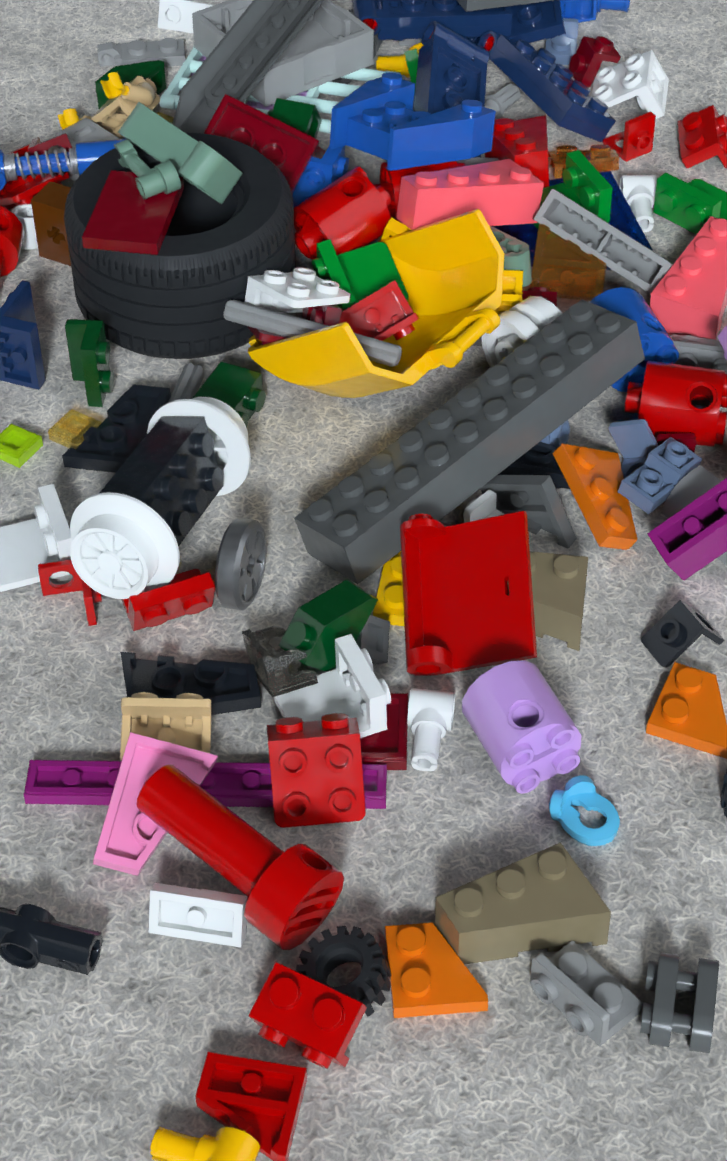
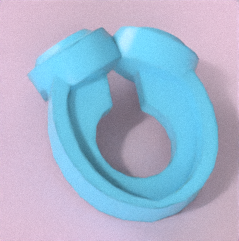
[549,775,620,846]

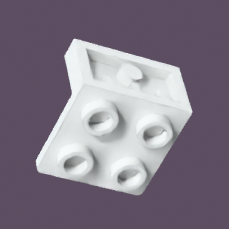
[591,50,669,119]
[0,484,72,592]

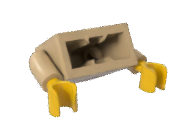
[58,72,160,139]

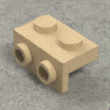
[120,692,212,761]

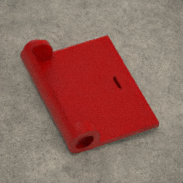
[400,511,537,676]

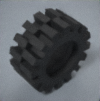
[296,926,391,1017]

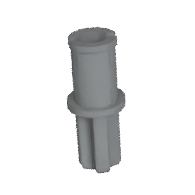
[485,83,521,119]

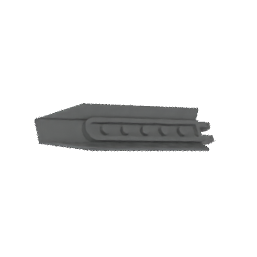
[172,0,324,133]

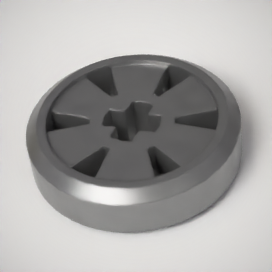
[215,517,266,611]

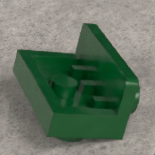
[65,319,114,407]

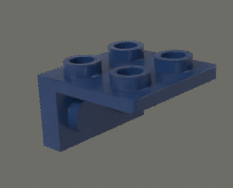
[0,280,46,390]

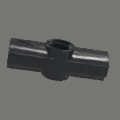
[0,904,103,975]

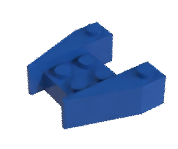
[330,72,496,171]

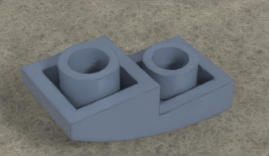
[618,437,702,514]

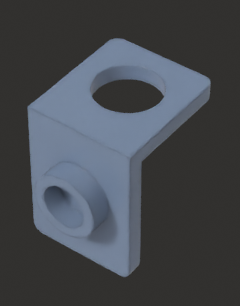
[609,419,659,479]

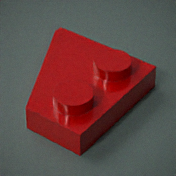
[195,1052,307,1161]

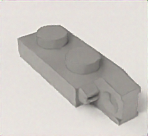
[98,38,185,67]

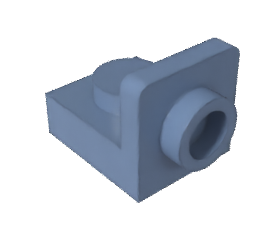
[545,18,579,65]

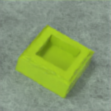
[0,424,43,468]

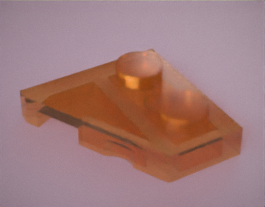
[548,145,619,178]
[530,224,607,301]

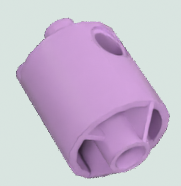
[462,660,582,794]

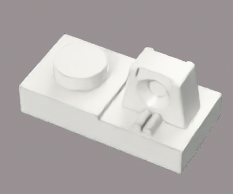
[149,883,248,948]

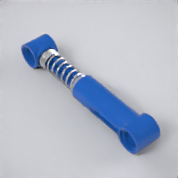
[0,139,126,191]

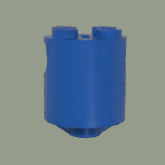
[590,287,679,392]

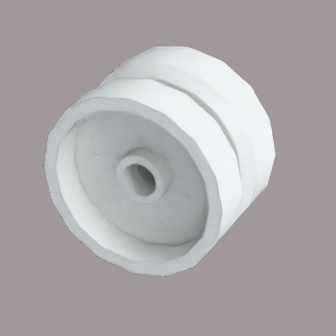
[482,296,563,367]

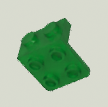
[654,173,727,235]
[312,239,408,311]

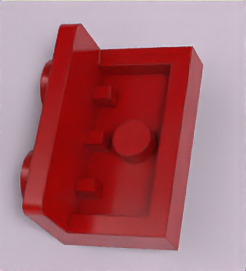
[677,105,727,168]
[339,280,419,341]
[121,568,215,631]
[248,962,367,1069]

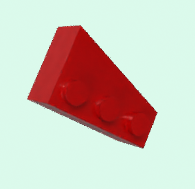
[485,115,550,188]

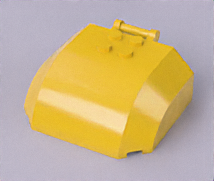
[248,209,504,398]

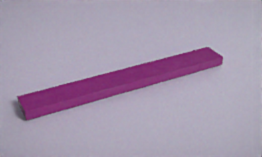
[24,760,387,809]

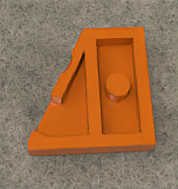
[646,662,727,759]
[385,922,488,1018]

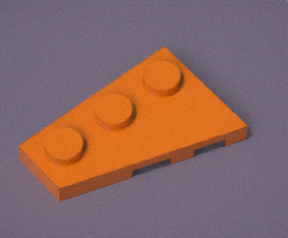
[553,443,638,550]

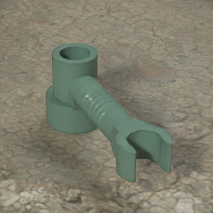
[114,139,181,200]

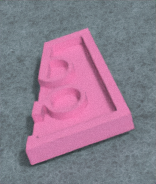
[93,732,218,876]

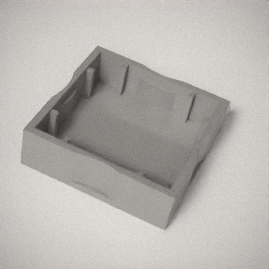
[192,0,374,107]

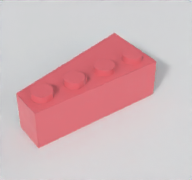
[396,159,544,230]
[649,216,727,340]

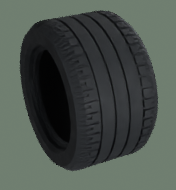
[64,133,296,359]

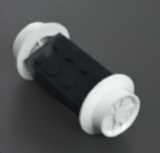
[70,397,251,599]

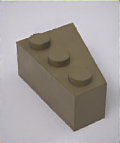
[507,551,588,651]
[435,842,611,964]

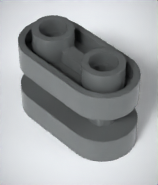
[640,952,719,1054]

